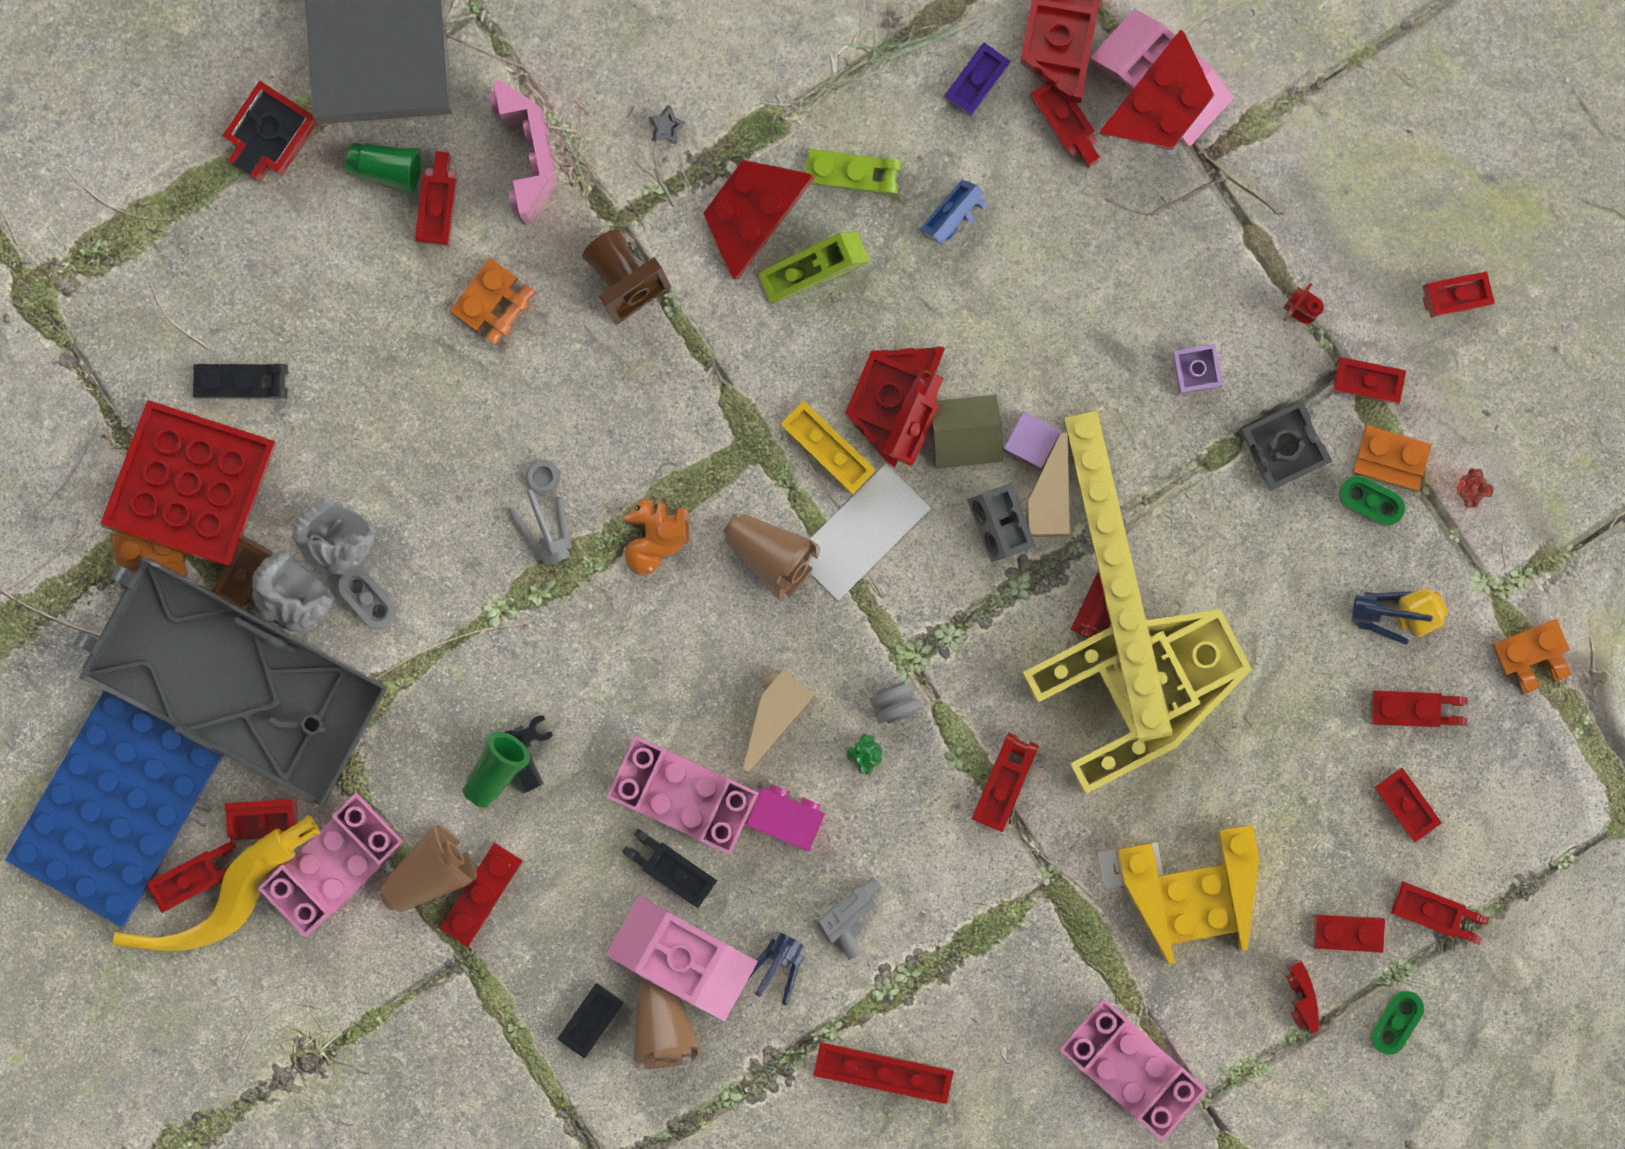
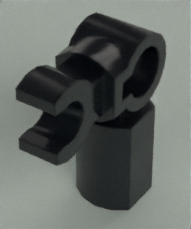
[504,716,553,794]

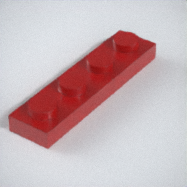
[813,1041,954,1104]

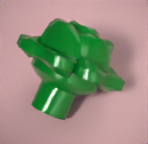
[846,734,883,775]

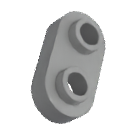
[338,569,396,629]

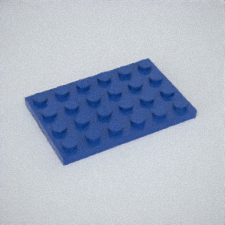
[5,690,224,928]

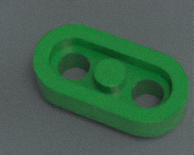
[1339,476,1405,526]
[1370,991,1424,1055]

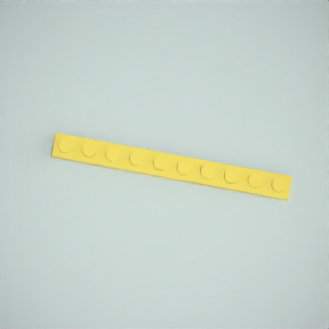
[1064,411,1172,742]

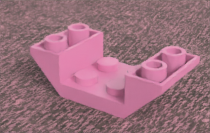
[1089,9,1234,148]
[489,80,557,225]
[606,736,759,855]
[258,792,404,938]
[606,895,758,1021]
[1059,998,1207,1142]

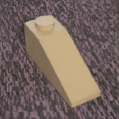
[1022,432,1070,537]
[743,669,815,773]

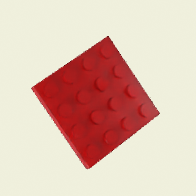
[100,400,276,569]

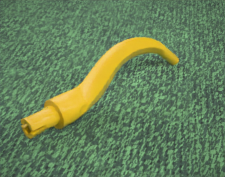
[113,815,320,951]

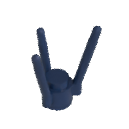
[1352,591,1433,645]
[748,933,804,1005]

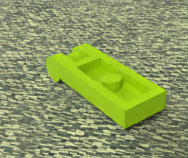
[806,149,902,196]

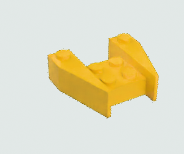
[1115,825,1260,964]

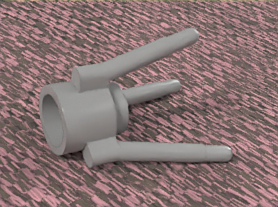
[508,489,572,566]

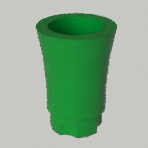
[345,143,422,194]
[462,732,530,808]

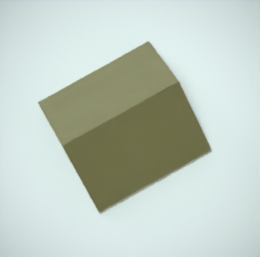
[932,395,1004,469]

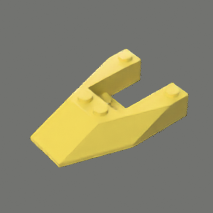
[1021,609,1252,794]

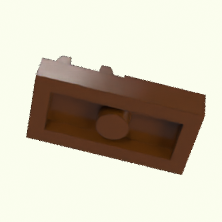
[213,536,273,608]

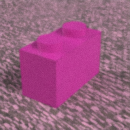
[747,784,825,851]

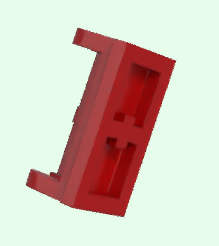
[224,799,299,841]

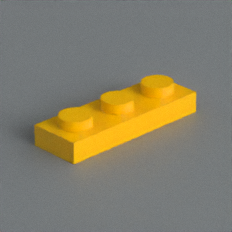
[780,400,876,495]

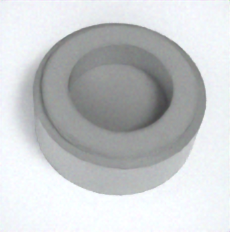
[526,460,561,494]

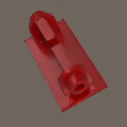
[1283,283,1324,324]
[1070,571,1111,638]

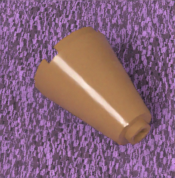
[724,514,820,601]
[380,825,477,912]
[633,978,702,1069]

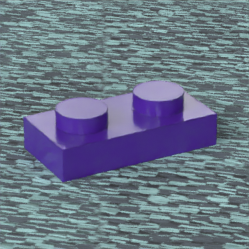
[944,42,1011,117]

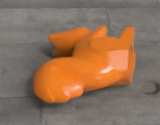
[623,499,690,575]

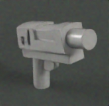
[816,876,882,960]

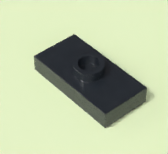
[557,982,624,1059]

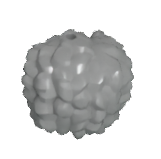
[292,497,375,575]
[252,552,335,632]

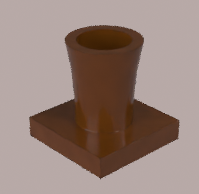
[582,229,671,325]

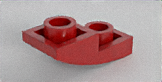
[1286,959,1319,1034]

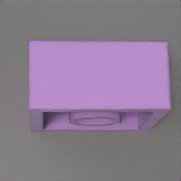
[1172,344,1223,395]
[1003,412,1061,470]

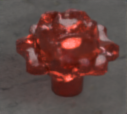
[1456,468,1494,508]

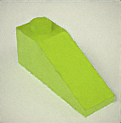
[758,231,870,304]

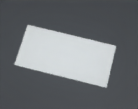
[808,464,931,601]

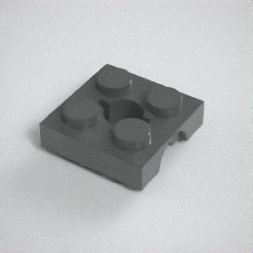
[1240,400,1332,492]

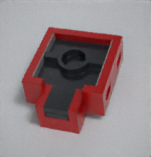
[222,80,317,183]

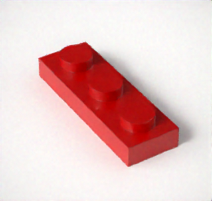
[439,842,524,947]

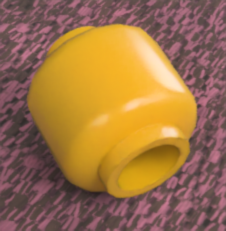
[1396,588,1449,637]

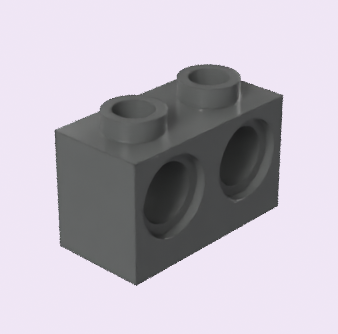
[967,483,1035,562]

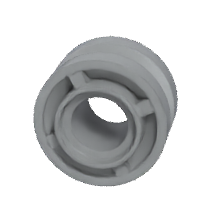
[869,682,923,724]

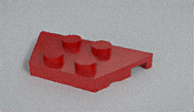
[1020,0,1100,103]
[1099,29,1215,150]
[703,160,816,279]
[845,346,945,468]

